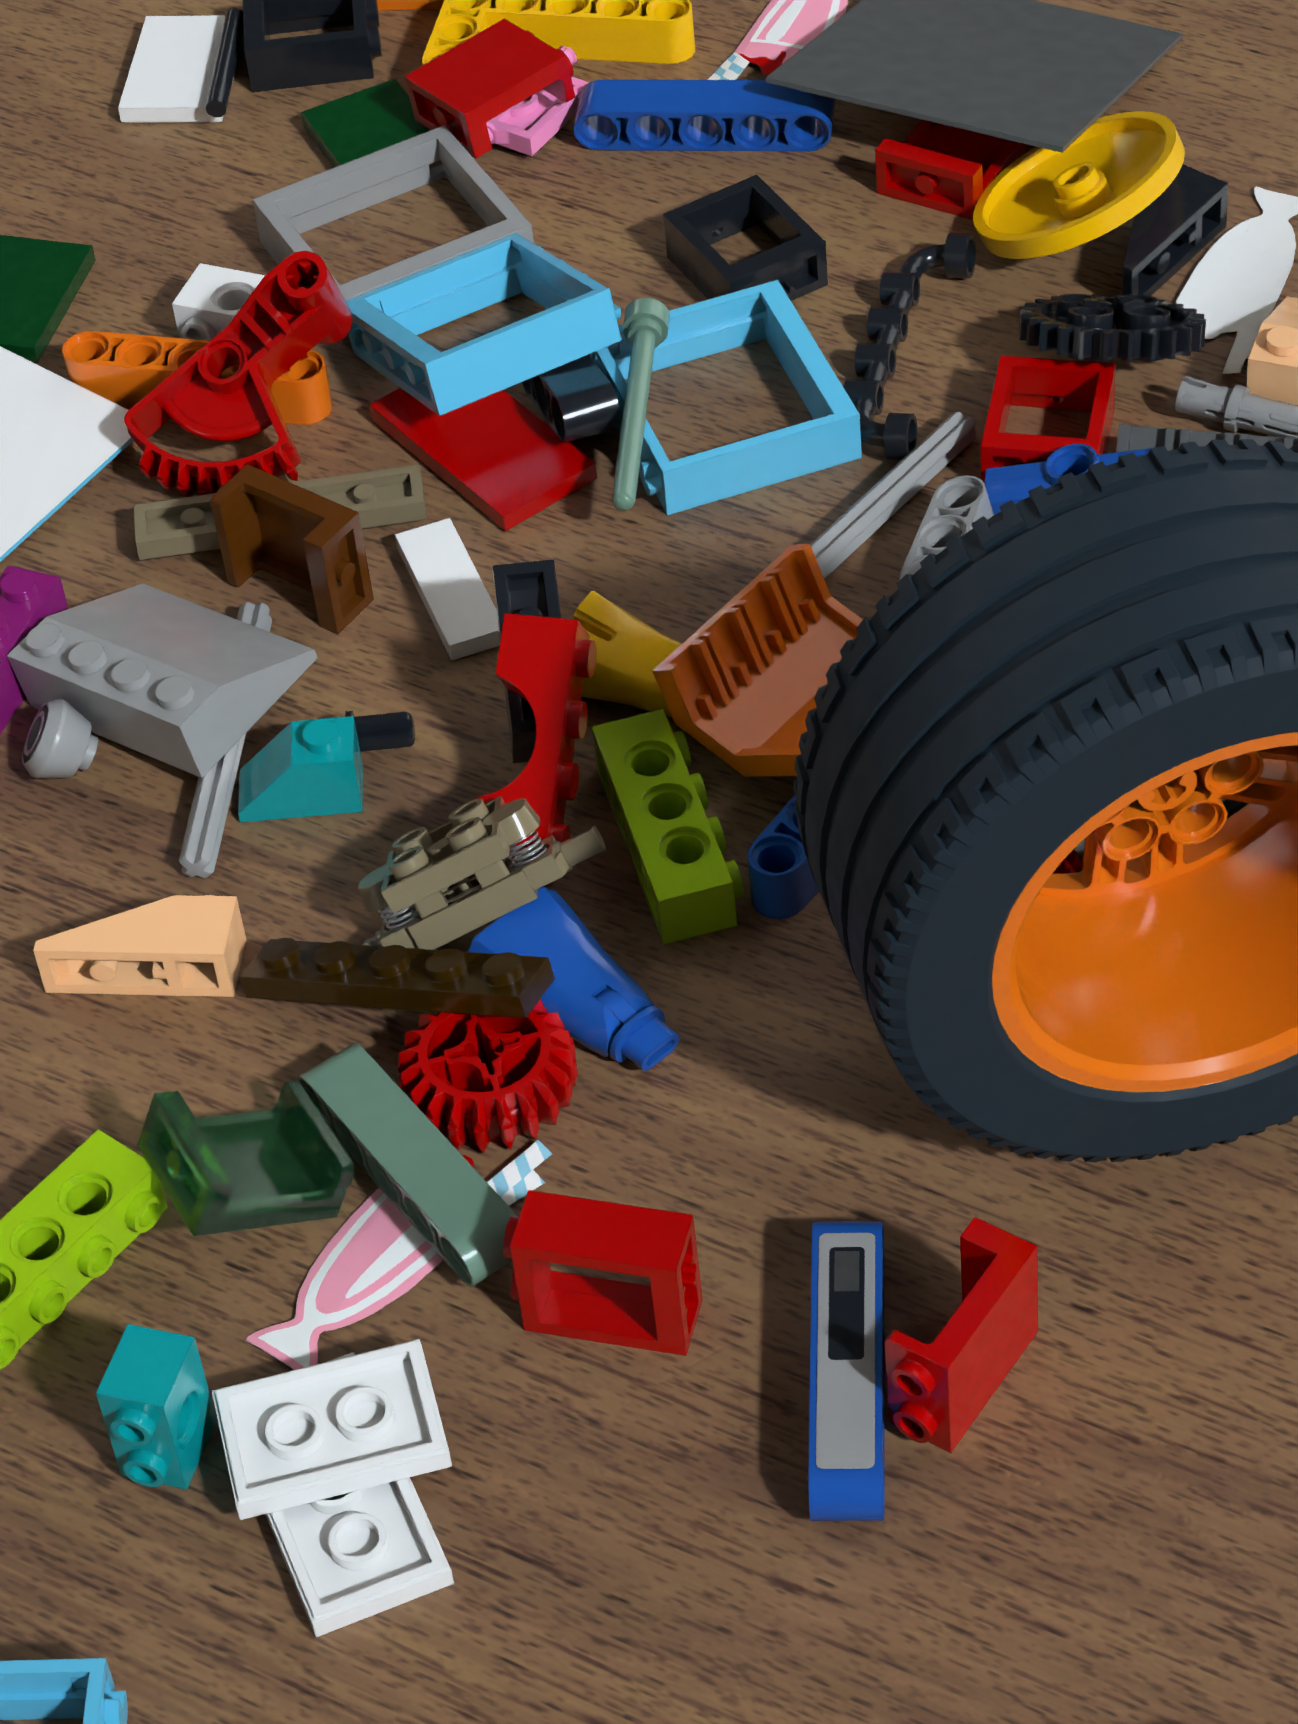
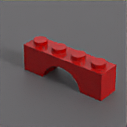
[477,613,596,853]

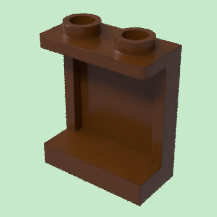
[211,464,374,635]

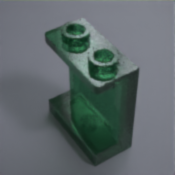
[137,1081,354,1236]

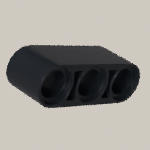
[521,354,621,443]

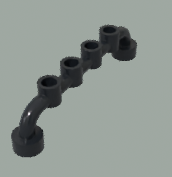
[843,233,976,460]

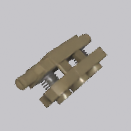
[358,796,606,950]

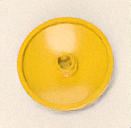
[973,111,1185,259]

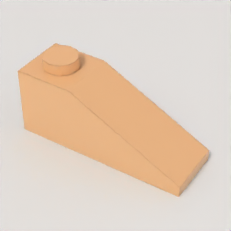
[1247,296,1298,406]
[33,895,246,997]

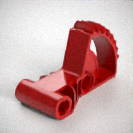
[124,251,353,497]

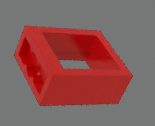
[981,355,1116,484]
[503,1190,703,1356]

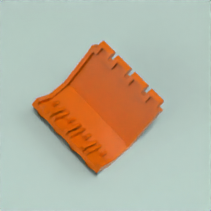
[652,544,863,777]

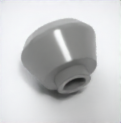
[22,698,98,778]

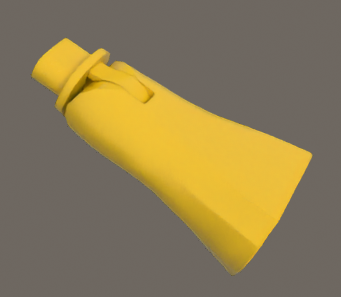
[573,591,682,717]

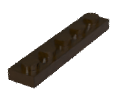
[239,938,555,1018]

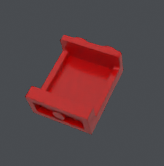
[404,18,575,159]
[875,119,1030,220]
[885,1217,1038,1453]

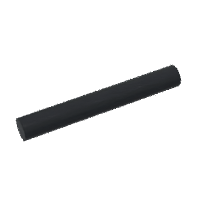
[206,8,244,117]

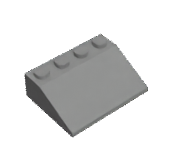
[7,583,318,778]

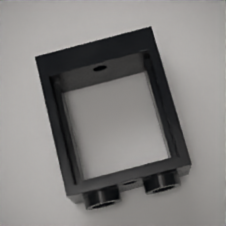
[243,0,382,92]
[663,175,828,301]

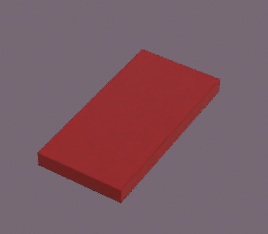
[369,388,597,532]

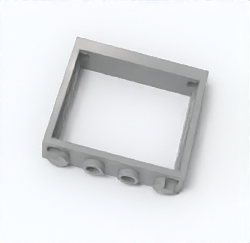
[252,125,534,346]

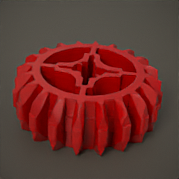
[397,999,578,1154]

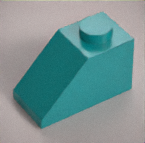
[238,716,363,822]

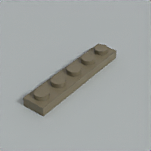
[133,464,427,560]

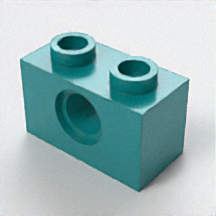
[96,1324,217,1490]

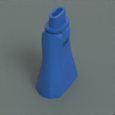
[467,886,680,1071]

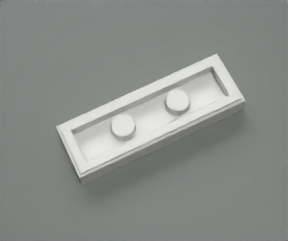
[395,518,500,661]

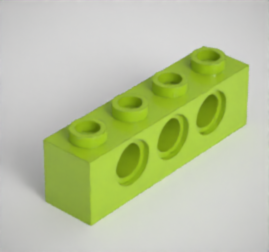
[592,709,744,945]
[0,1129,168,1370]

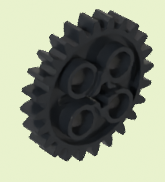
[1018,294,1206,362]

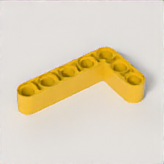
[422,0,695,66]

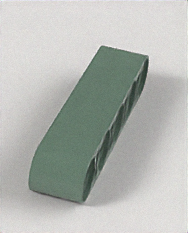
[298,1043,517,1288]

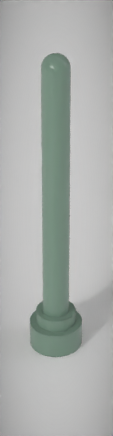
[612,298,670,511]

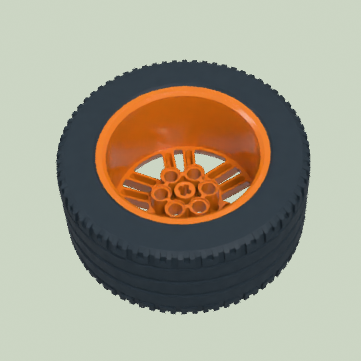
[794,439,1298,1162]

